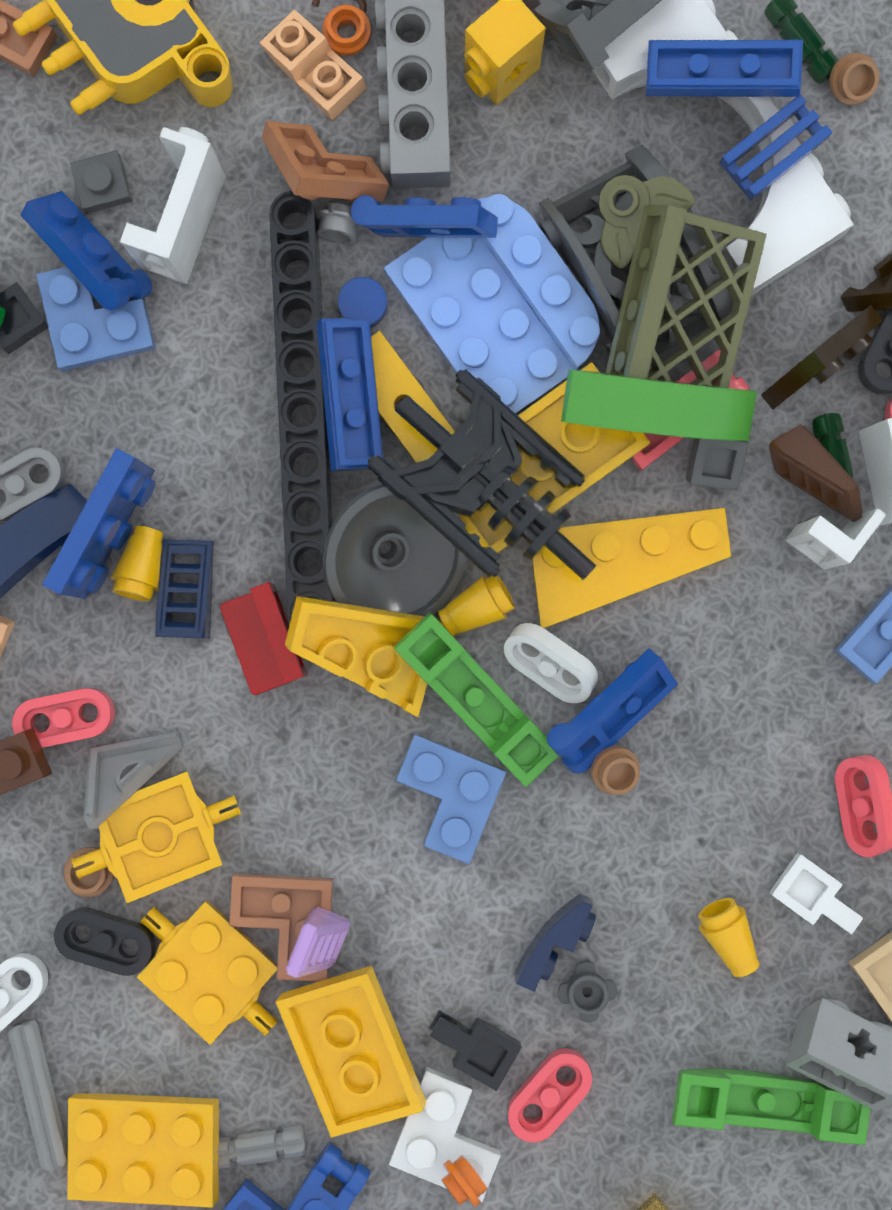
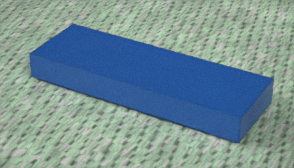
[646,40,803,97]
[316,318,383,472]

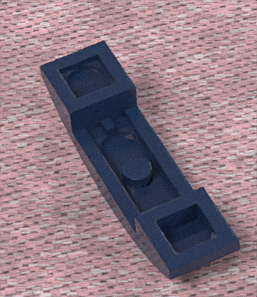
[0,484,87,598]

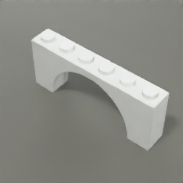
[593,0,854,295]

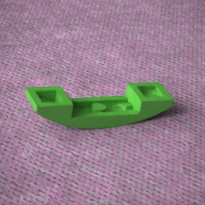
[561,369,757,441]
[393,613,559,787]
[671,1069,871,1145]

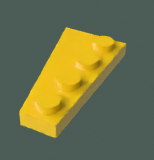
[530,508,731,628]

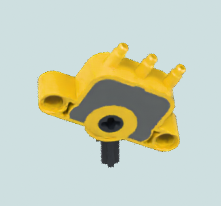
[13,0,233,115]

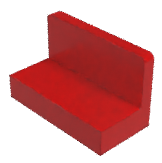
[220,582,308,695]

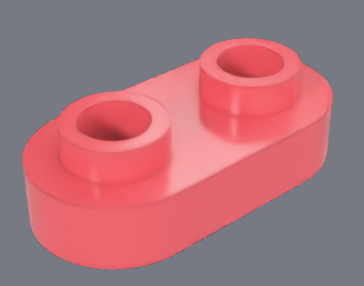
[12,688,115,748]
[835,755,892,857]
[507,1048,592,1143]

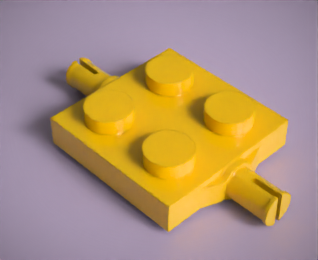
[71,771,242,903]
[137,900,278,1045]

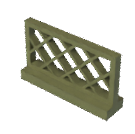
[606,205,767,387]

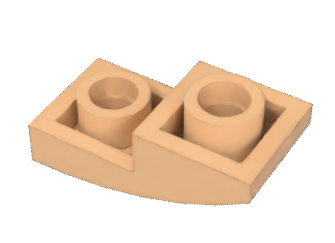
[259,9,367,121]

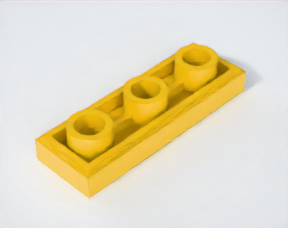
[371,331,455,463]

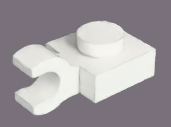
[769,852,863,934]

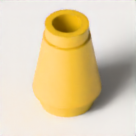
[110,526,164,602]
[438,575,516,636]
[698,898,760,977]

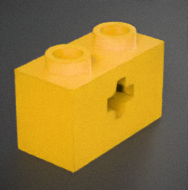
[464,0,546,106]

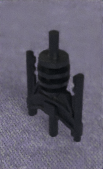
[367,369,597,580]

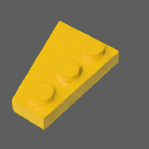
[285,596,443,717]

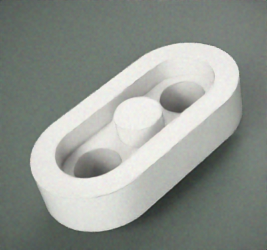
[504,623,598,703]
[0,953,48,1032]

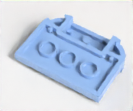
[383,194,600,414]

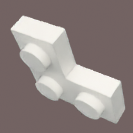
[389,1067,500,1203]

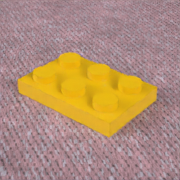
[276,965,426,1138]
[67,1094,219,1208]

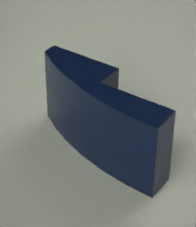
[514,894,596,992]

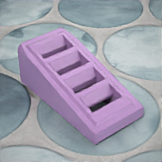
[286,906,350,978]

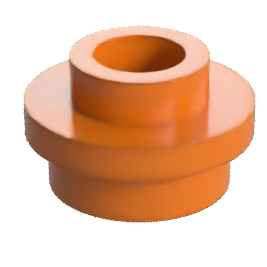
[322,4,371,56]
[441,1155,488,1208]

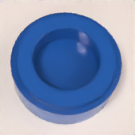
[338,277,388,328]

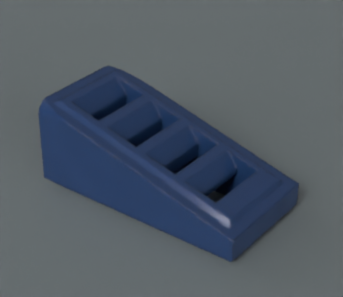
[155,539,214,639]

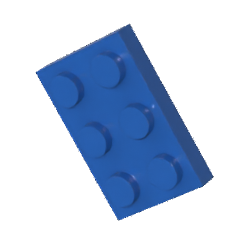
[42,448,156,599]

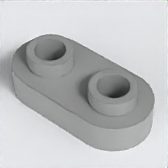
[0,448,66,523]

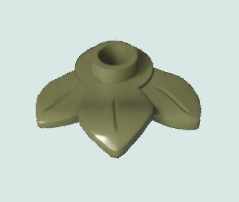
[599,175,696,269]

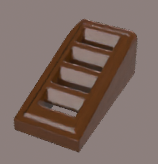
[769,424,863,522]

